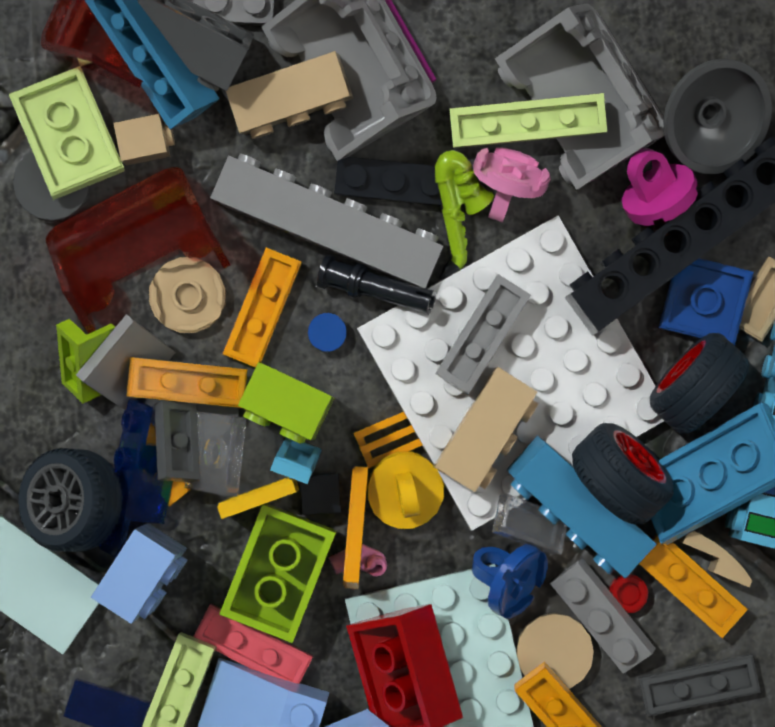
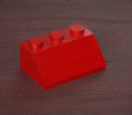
[346,604,463,727]

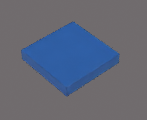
[659,258,754,346]

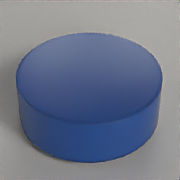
[308,313,347,352]

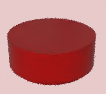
[608,574,648,613]

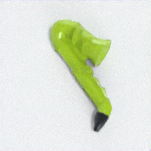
[435,150,494,281]

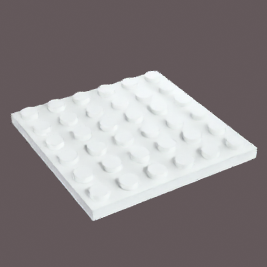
[357,216,664,531]

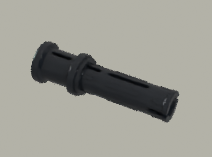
[317,255,436,315]

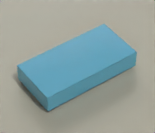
[270,437,322,484]

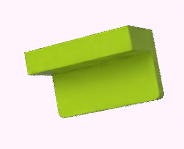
[56,319,116,404]

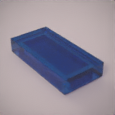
[63,678,150,727]

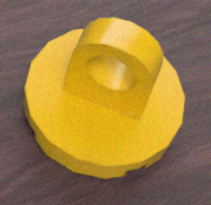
[367,452,444,529]

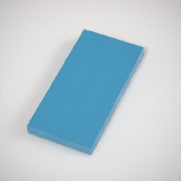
[651,402,775,545]

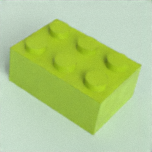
[238,362,335,444]
[219,503,337,643]

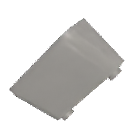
[261,0,436,161]
[495,3,665,190]

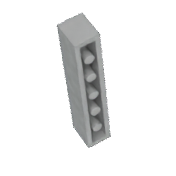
[210,153,443,289]

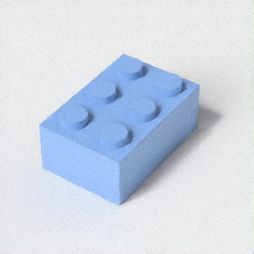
[91,523,188,624]

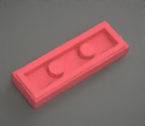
[193,603,313,684]

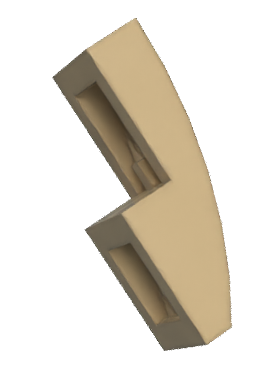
[678,531,752,588]

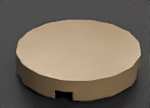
[149,257,226,333]
[516,613,594,689]

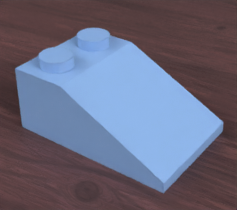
[198,658,329,727]

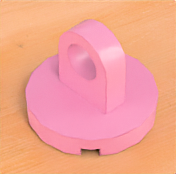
[473,147,551,223]

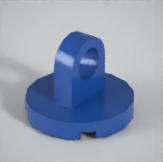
[472,544,548,619]

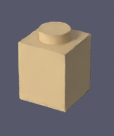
[113,114,175,165]

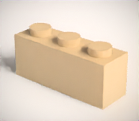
[226,51,354,139]
[433,367,538,492]

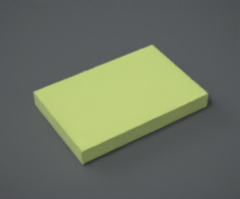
[9,66,125,200]

